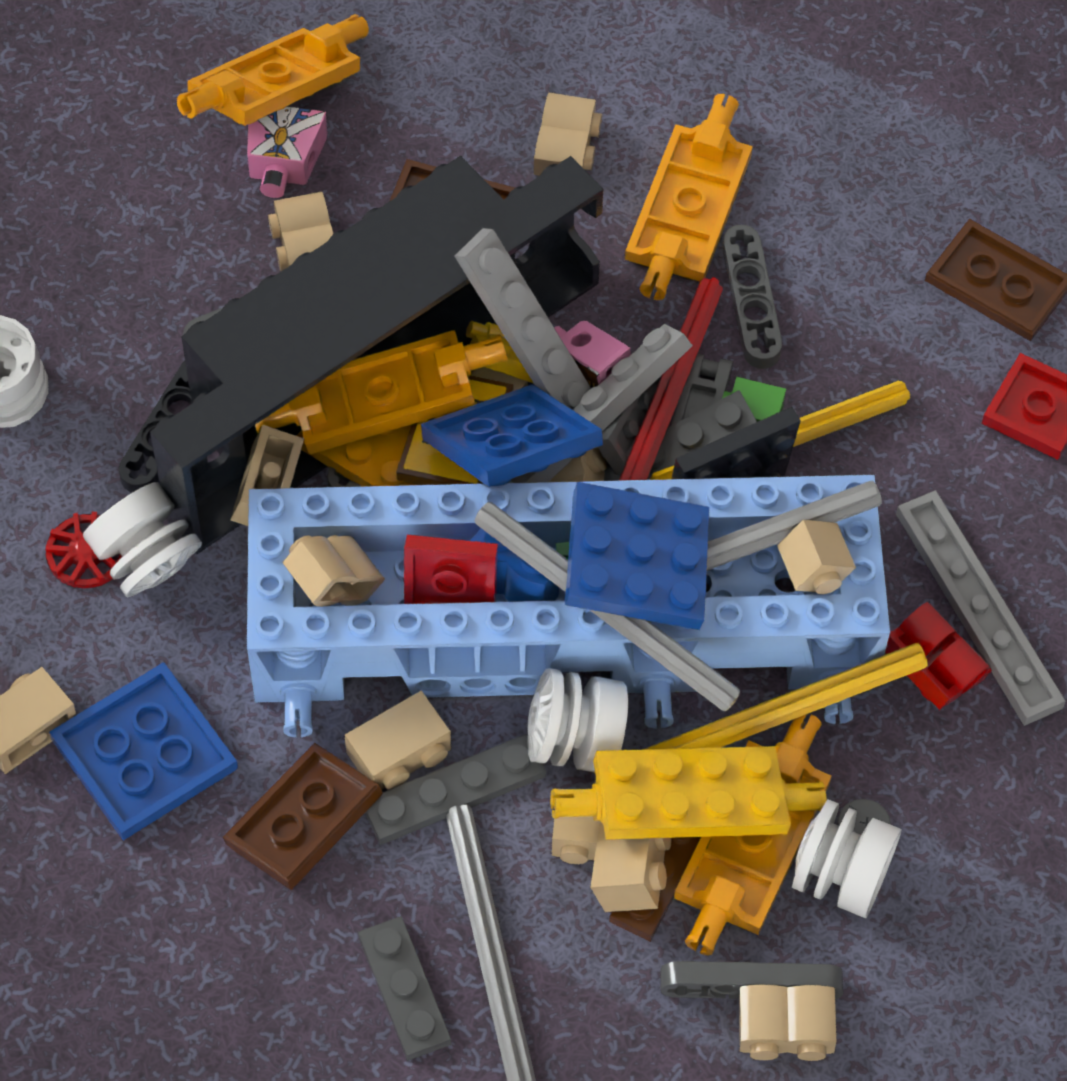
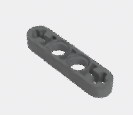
[723,224,782,369]
[660,961,844,999]

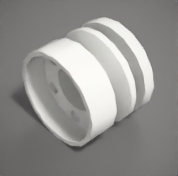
[0,315,49,428]
[83,482,202,597]
[527,668,628,773]
[792,799,902,918]

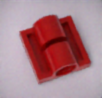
[885,602,992,710]

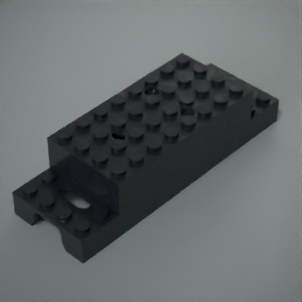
[150,156,604,554]

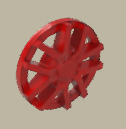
[45,512,122,588]

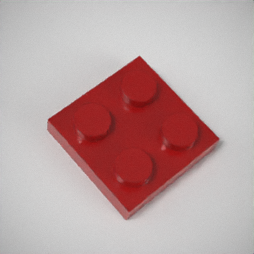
[981,353,1067,460]
[404,534,498,604]

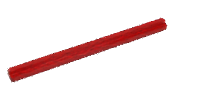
[619,277,723,481]

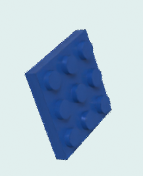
[421,384,603,487]
[565,482,709,630]
[49,662,238,841]

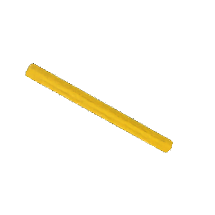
[649,381,910,480]
[642,643,928,750]

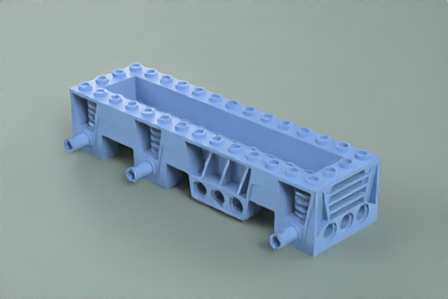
[247,475,890,738]

